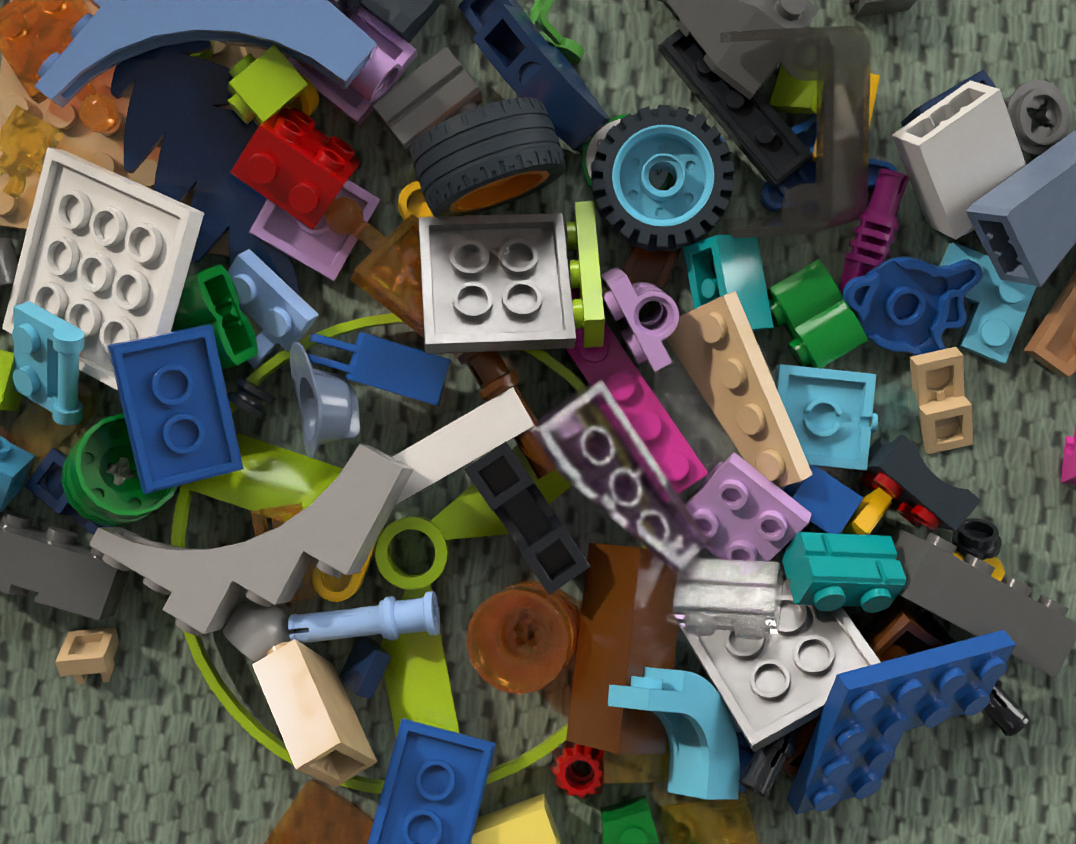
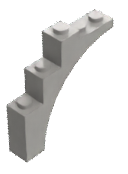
[89,444,414,636]

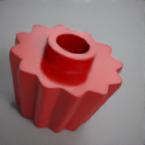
[549,740,615,799]

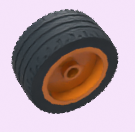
[410,97,566,217]

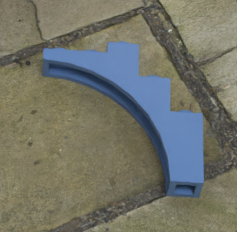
[34,0,377,108]

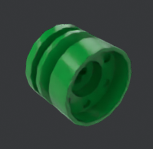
[62,413,177,527]

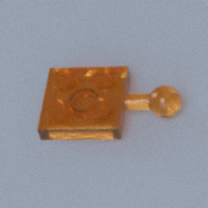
[0,0,119,133]
[325,197,425,338]

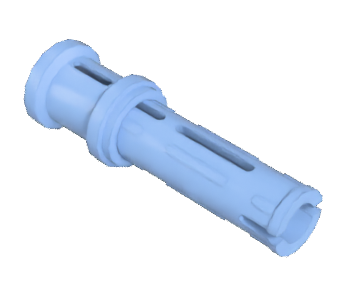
[288,591,440,643]

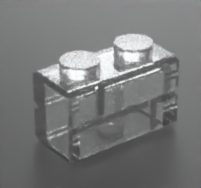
[673,557,783,640]

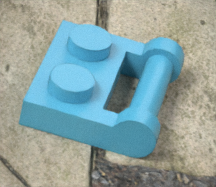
[12,301,85,426]

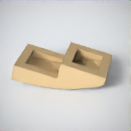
[910,347,973,455]

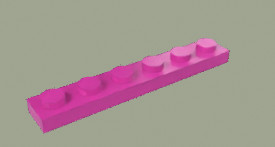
[566,289,709,501]

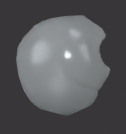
[223,600,295,663]

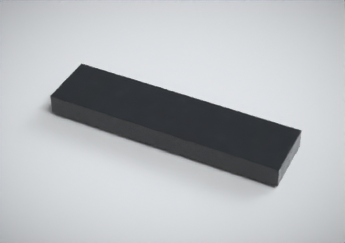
[658,29,813,190]

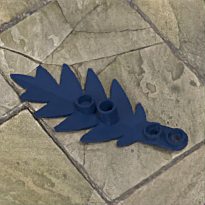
[110,40,301,297]

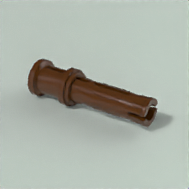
[457,351,565,479]

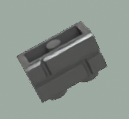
[371,46,483,158]

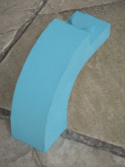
[608,667,740,800]

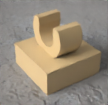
[55,627,119,685]

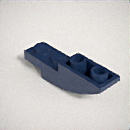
[458,0,610,151]

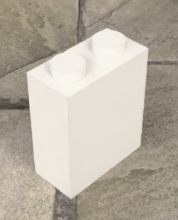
[892,81,1026,240]

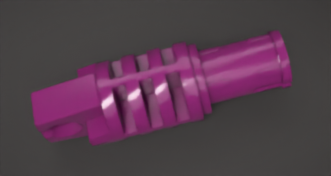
[839,169,910,296]

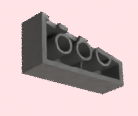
[0,511,130,620]

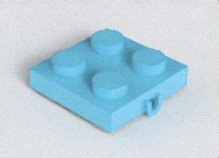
[775,364,878,470]

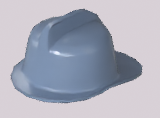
[290,341,360,458]

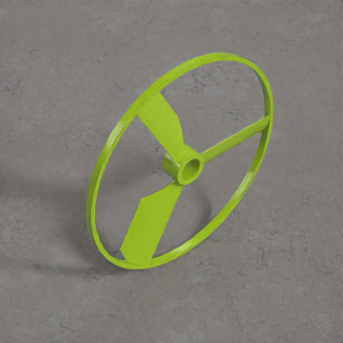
[171,313,653,794]

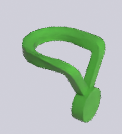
[528,0,585,64]

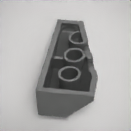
[658,0,819,100]

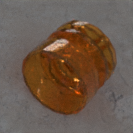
[466,579,580,694]

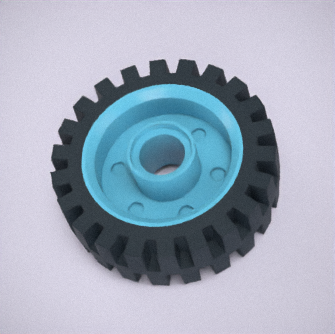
[591,105,734,252]

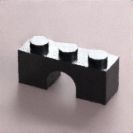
[464,441,591,595]

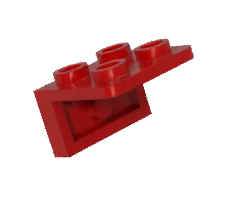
[230,108,360,230]

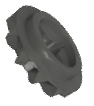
[1004,80,1070,157]

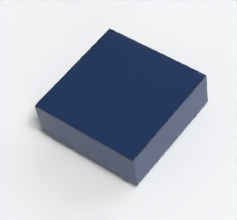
[339,636,391,699]

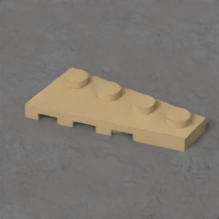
[665,291,813,487]

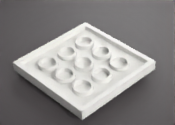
[2,147,204,390]

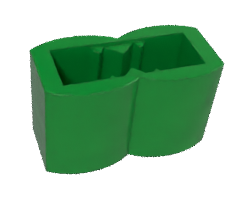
[767,259,868,368]
[172,264,258,370]

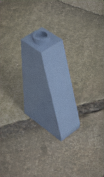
[966,130,1076,287]

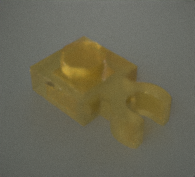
[0,105,65,198]

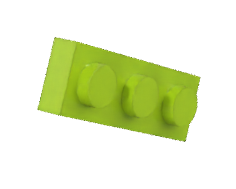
[566,201,605,348]

